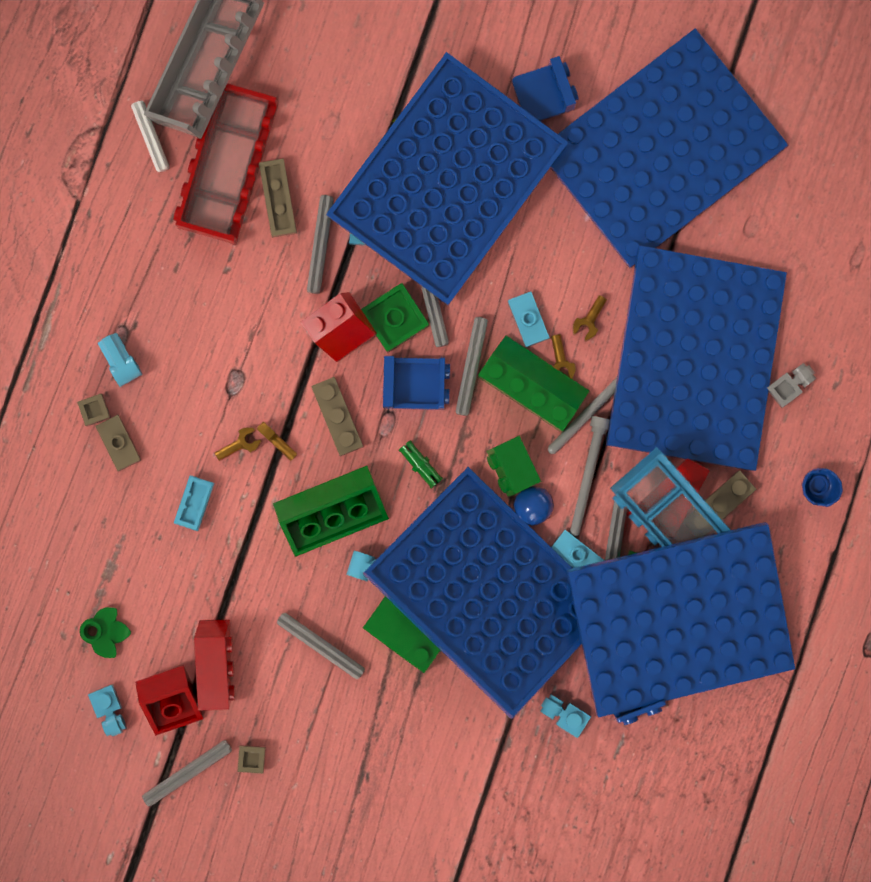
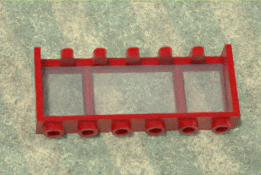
[173,83,278,245]

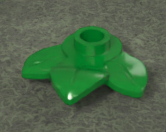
[80,607,131,658]

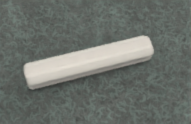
[131,100,169,172]

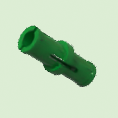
[398,440,443,489]

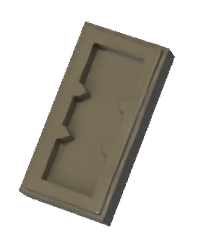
[95,415,141,471]

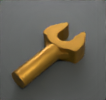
[573,295,607,341]
[551,334,576,379]
[256,421,297,461]
[214,427,262,461]

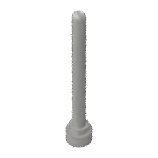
[548,377,617,454]
[570,416,610,537]

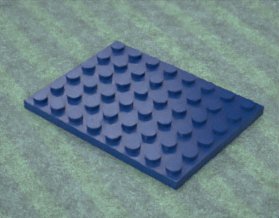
[550,28,788,268]
[326,52,569,305]
[606,246,787,471]
[363,467,582,719]
[567,522,795,718]

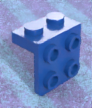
[512,56,579,121]

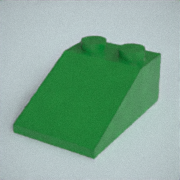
[363,596,441,673]

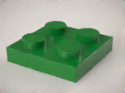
[361,283,430,353]

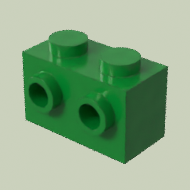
[486,436,541,497]

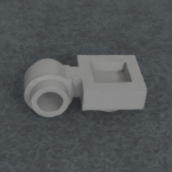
[767,363,816,408]

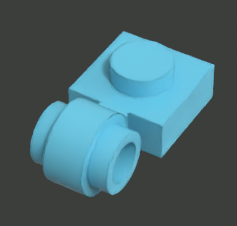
[88,685,127,736]
[540,694,591,738]

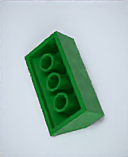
[478,336,589,433]
[273,466,389,557]

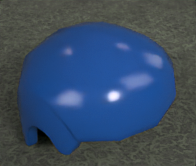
[801,468,843,507]
[513,486,554,526]

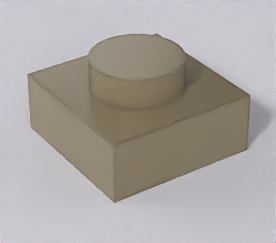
[77,394,111,426]
[237,745,266,774]

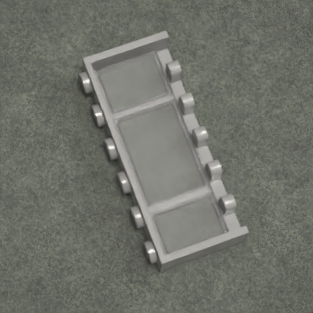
[143,0,264,139]

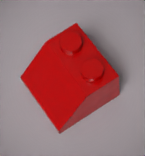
[301,292,377,362]
[135,665,204,736]

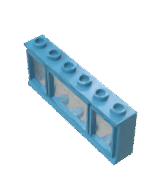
[610,447,730,547]

